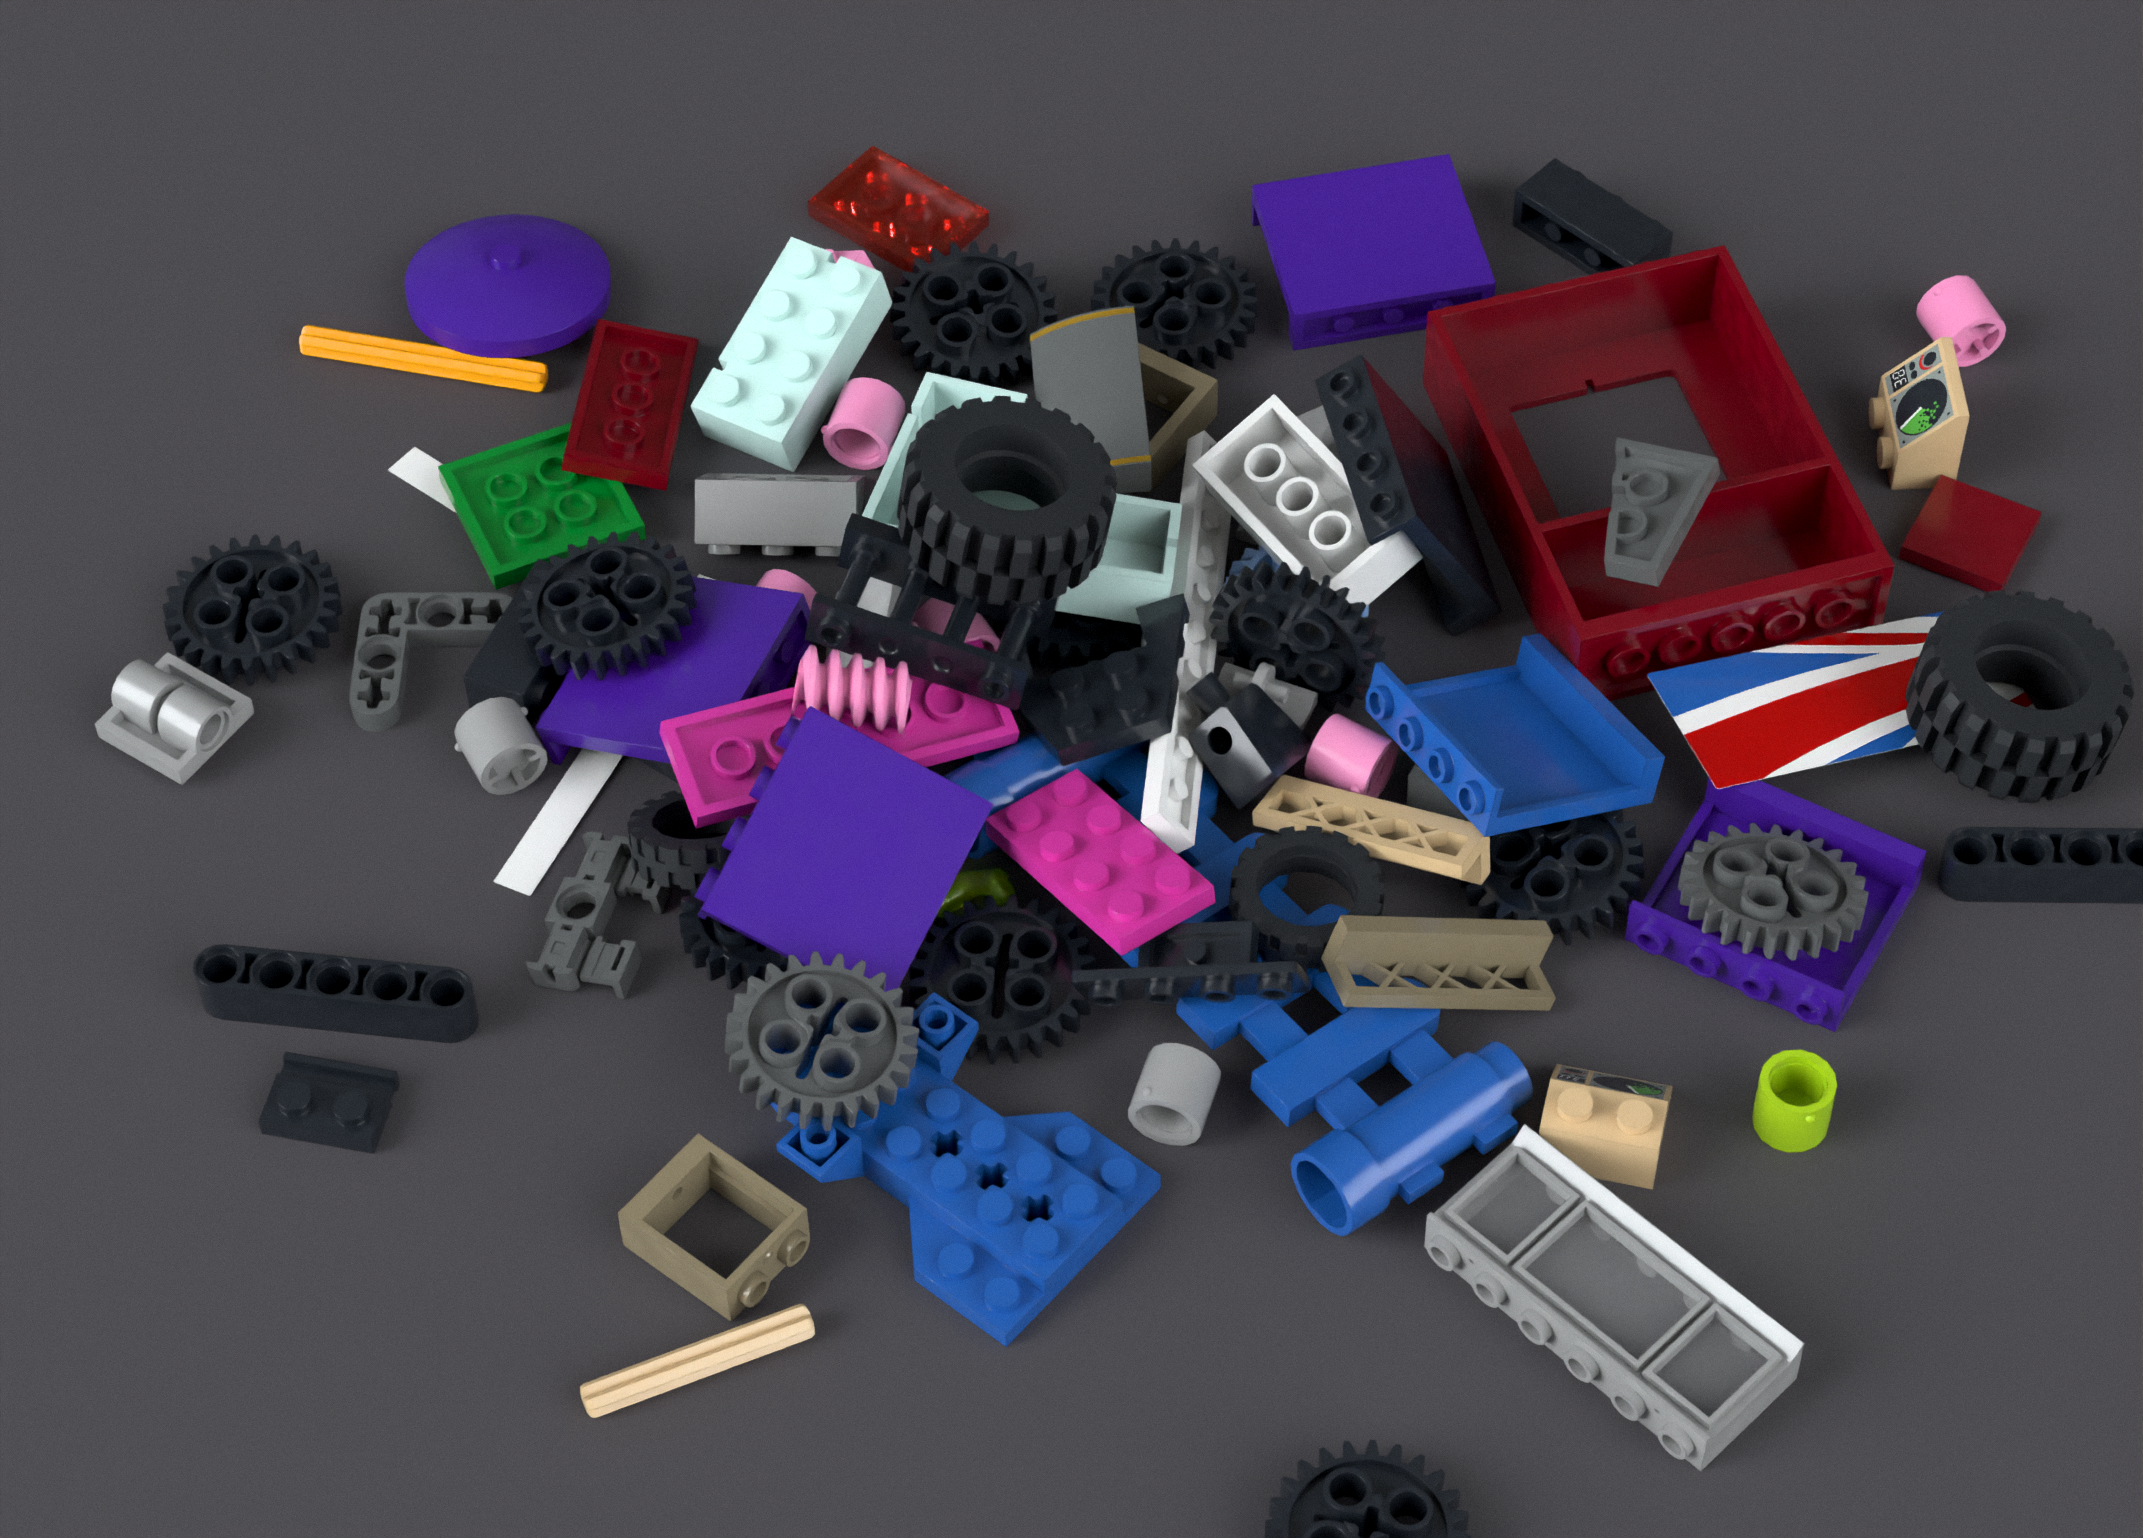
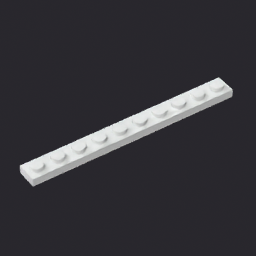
[1141,430,1231,854]

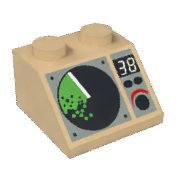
[1868,337,1970,490]
[1539,1064,1673,1190]

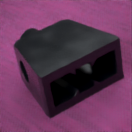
[1186,672,1313,810]

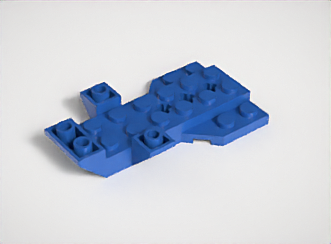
[770,992,1161,1347]

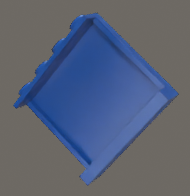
[1365,633,1665,837]

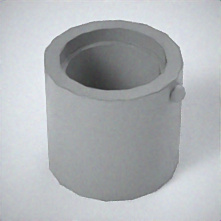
[454,697,548,795]
[1128,1043,1221,1146]

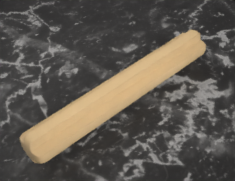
[580,1304,815,1418]

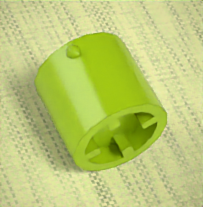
[1752,1049,1837,1153]

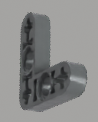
[349,592,513,732]

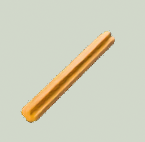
[299,325,548,393]

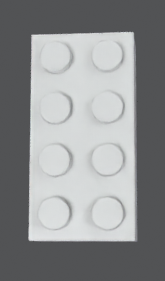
[1192,394,1423,607]

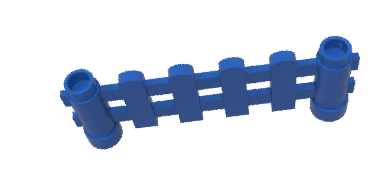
[943,732,1533,1236]

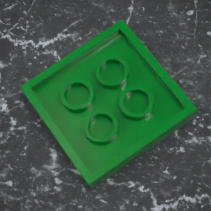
[438,422,646,590]

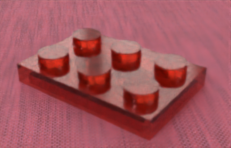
[808,145,989,273]

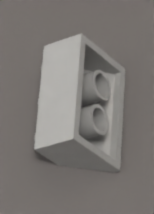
[695,473,865,556]

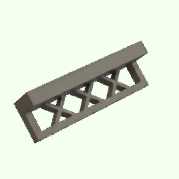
[1321,915,1556,1011]

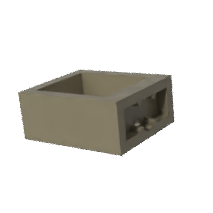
[1138,343,1218,495]
[618,1133,810,1322]

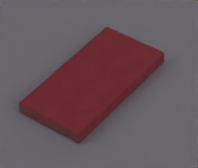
[561,319,699,491]

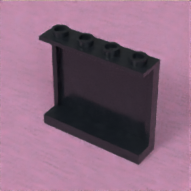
[1314,354,1502,637]

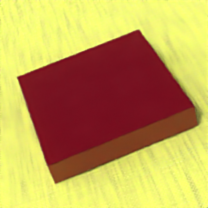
[1899,474,2042,592]

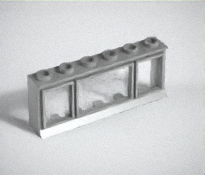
[1424,1124,1804,1471]

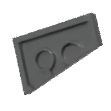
[1604,437,1720,587]

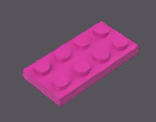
[985,769,1215,956]

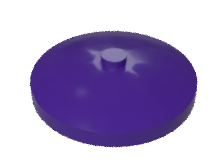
[405,214,611,358]

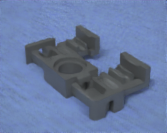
[526,831,675,999]

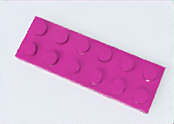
[659,639,1020,828]

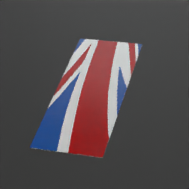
[1647,611,2036,789]

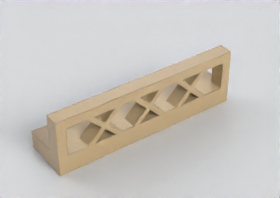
[1252,774,1490,885]

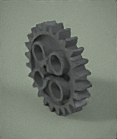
[1678,823,1868,961]
[724,951,919,1131]

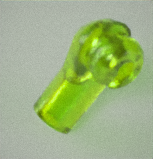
[937,868,1015,919]

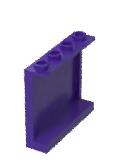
[1251,154,1496,351]
[535,576,812,765]
[694,706,994,992]
[1625,777,1927,1032]

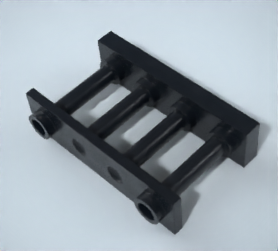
[804,513,1060,711]

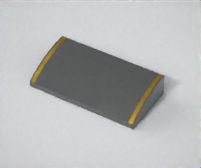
[1030,305,1152,494]

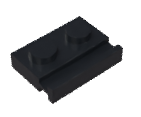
[259,1052,400,1154]

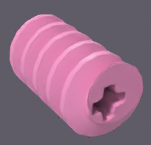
[790,645,913,735]

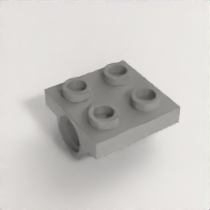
[95,652,255,785]

